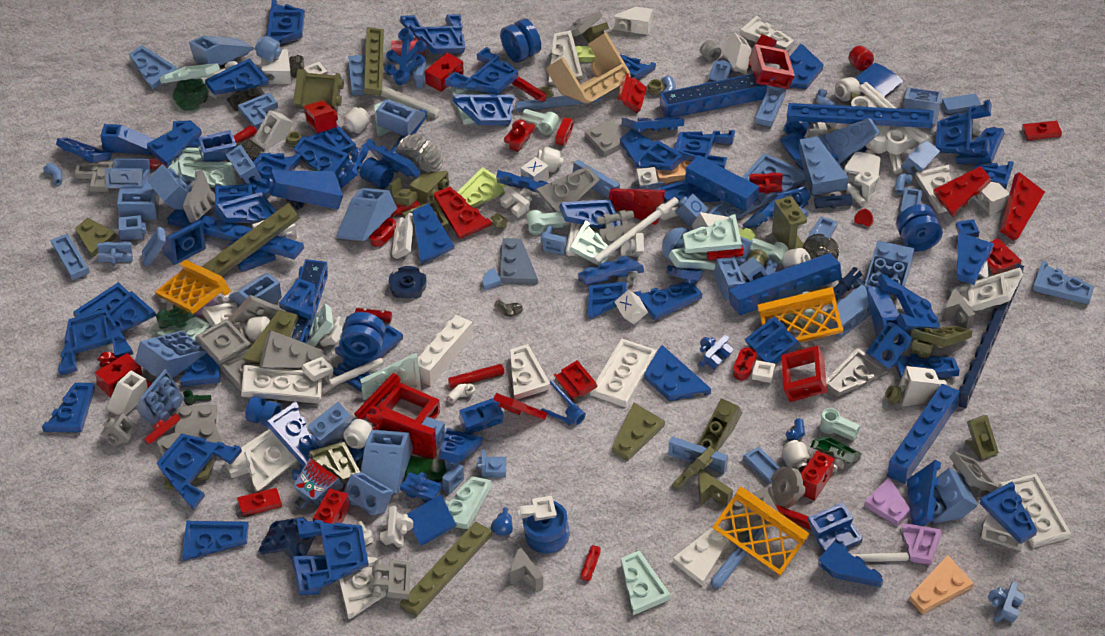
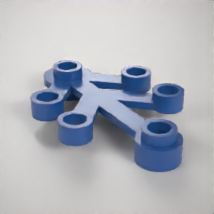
[384,27,427,86]

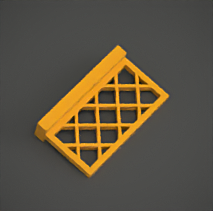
[154,260,231,314]
[758,287,843,343]
[712,486,809,576]

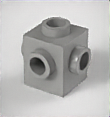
[101,413,137,447]

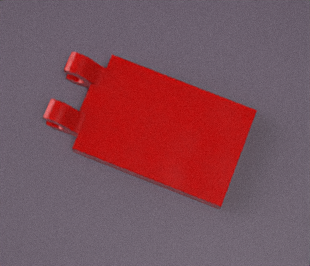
[366,406,437,459]

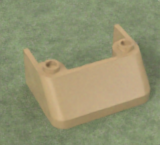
[545,33,630,104]

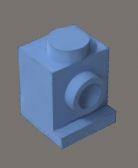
[118,215,147,243]

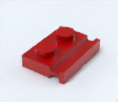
[617,73,647,114]
[553,360,598,401]

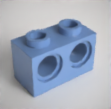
[344,472,393,516]

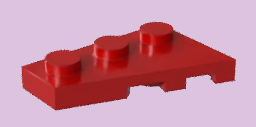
[434,186,492,239]
[608,188,665,225]

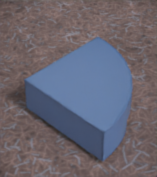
[483,268,502,290]

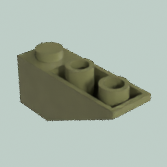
[697,398,743,452]

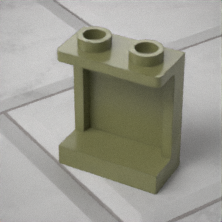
[293,69,344,112]
[772,196,807,250]

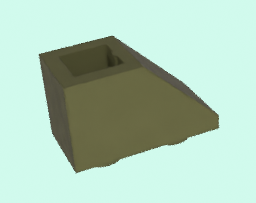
[409,171,450,204]

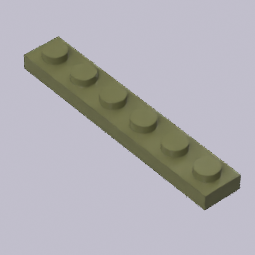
[363,27,384,96]
[201,203,300,276]
[400,521,492,617]

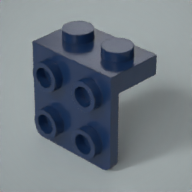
[258,517,316,560]

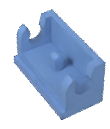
[901,141,940,176]
[225,145,262,184]
[713,257,746,300]

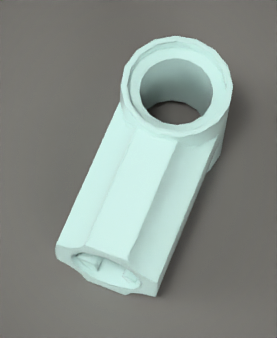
[521,109,559,135]
[526,210,564,235]
[749,238,789,266]
[820,408,861,441]

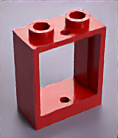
[749,44,795,89]
[781,345,827,402]
[378,382,440,424]

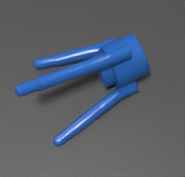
[776,186,811,208]
[541,381,586,425]

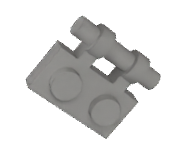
[596,210,636,246]
[371,560,411,600]

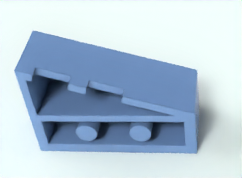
[799,136,849,196]

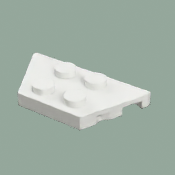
[950,268,1023,312]
[244,430,297,493]
[339,556,386,619]

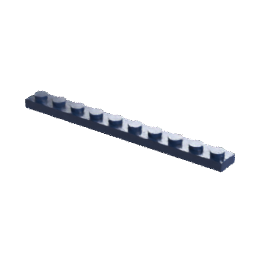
[959,264,1024,408]

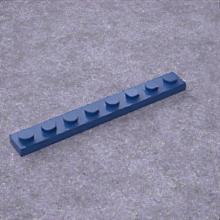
[787,103,933,128]
[167,209,304,260]

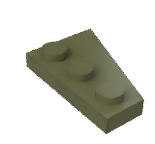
[243,310,298,365]

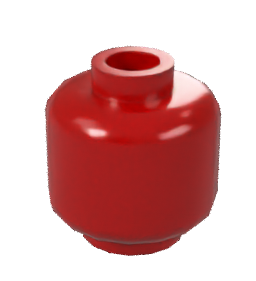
[848,45,874,71]

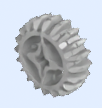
[396,134,444,174]

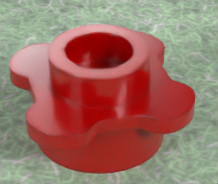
[97,352,117,367]

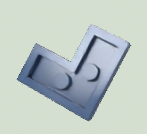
[238,93,278,130]

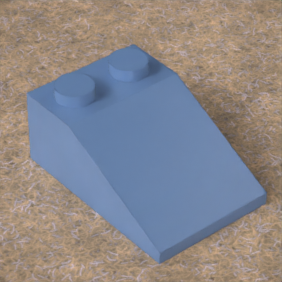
[903,87,942,125]

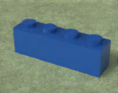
[685,155,759,212]

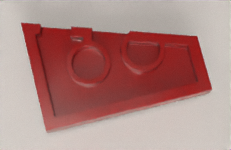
[933,166,991,217]
[493,393,548,420]

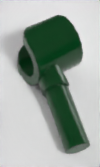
[183,390,211,405]

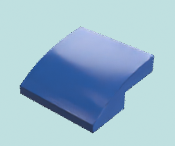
[855,63,903,98]
[744,316,801,365]
[407,494,457,546]
[807,502,863,553]

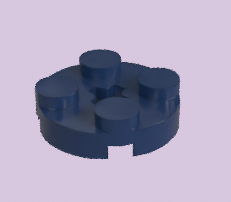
[389,266,427,298]

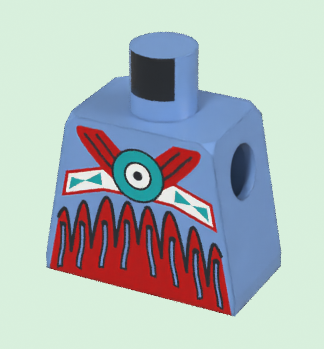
[294,458,344,510]

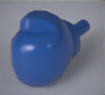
[491,507,513,536]

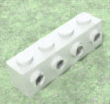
[418,315,473,386]

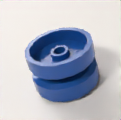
[500,18,541,63]
[895,204,943,252]
[339,312,386,361]
[522,501,570,554]

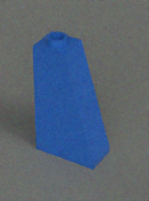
[266,170,343,209]

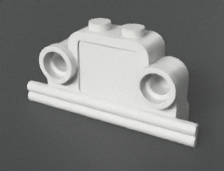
[851,82,929,155]

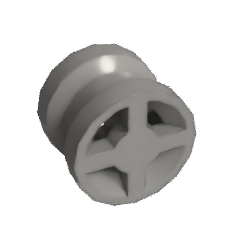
[699,40,721,62]

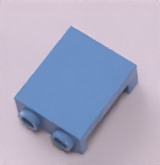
[105,159,150,188]
[308,402,352,448]

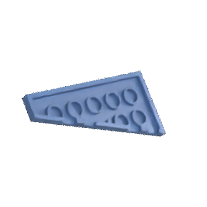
[708,153,807,220]

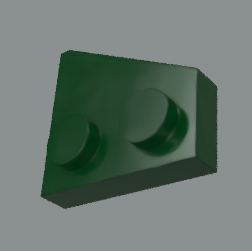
[810,436,862,464]
[405,456,447,483]

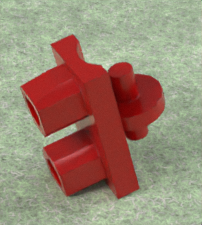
[504,119,535,152]
[749,172,783,195]

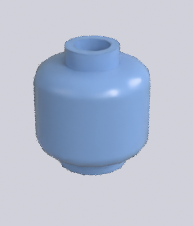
[254,36,282,62]

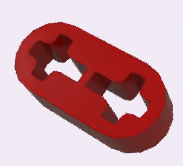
[555,117,574,146]
[369,218,396,247]
[733,348,757,380]

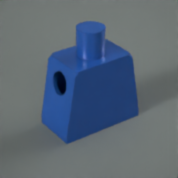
[198,130,237,162]

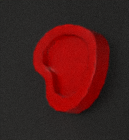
[854,208,874,227]

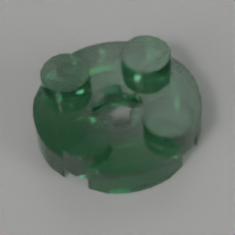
[173,79,209,111]
[156,305,195,329]

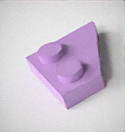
[864,478,910,527]
[902,523,942,565]

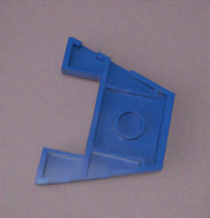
[399,14,465,54]
[445,47,518,94]
[936,99,992,156]
[674,130,735,168]
[876,273,941,332]
[58,308,134,375]
[156,434,242,510]
[297,518,369,593]

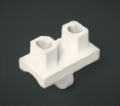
[499,185,532,218]
[380,506,413,548]

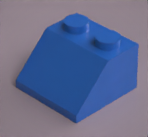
[162,220,206,265]

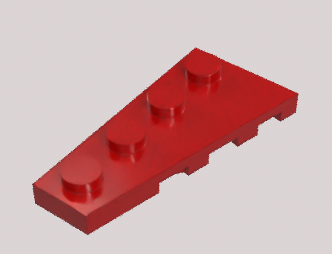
[1000,172,1045,241]

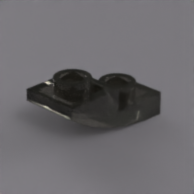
[226,87,265,111]

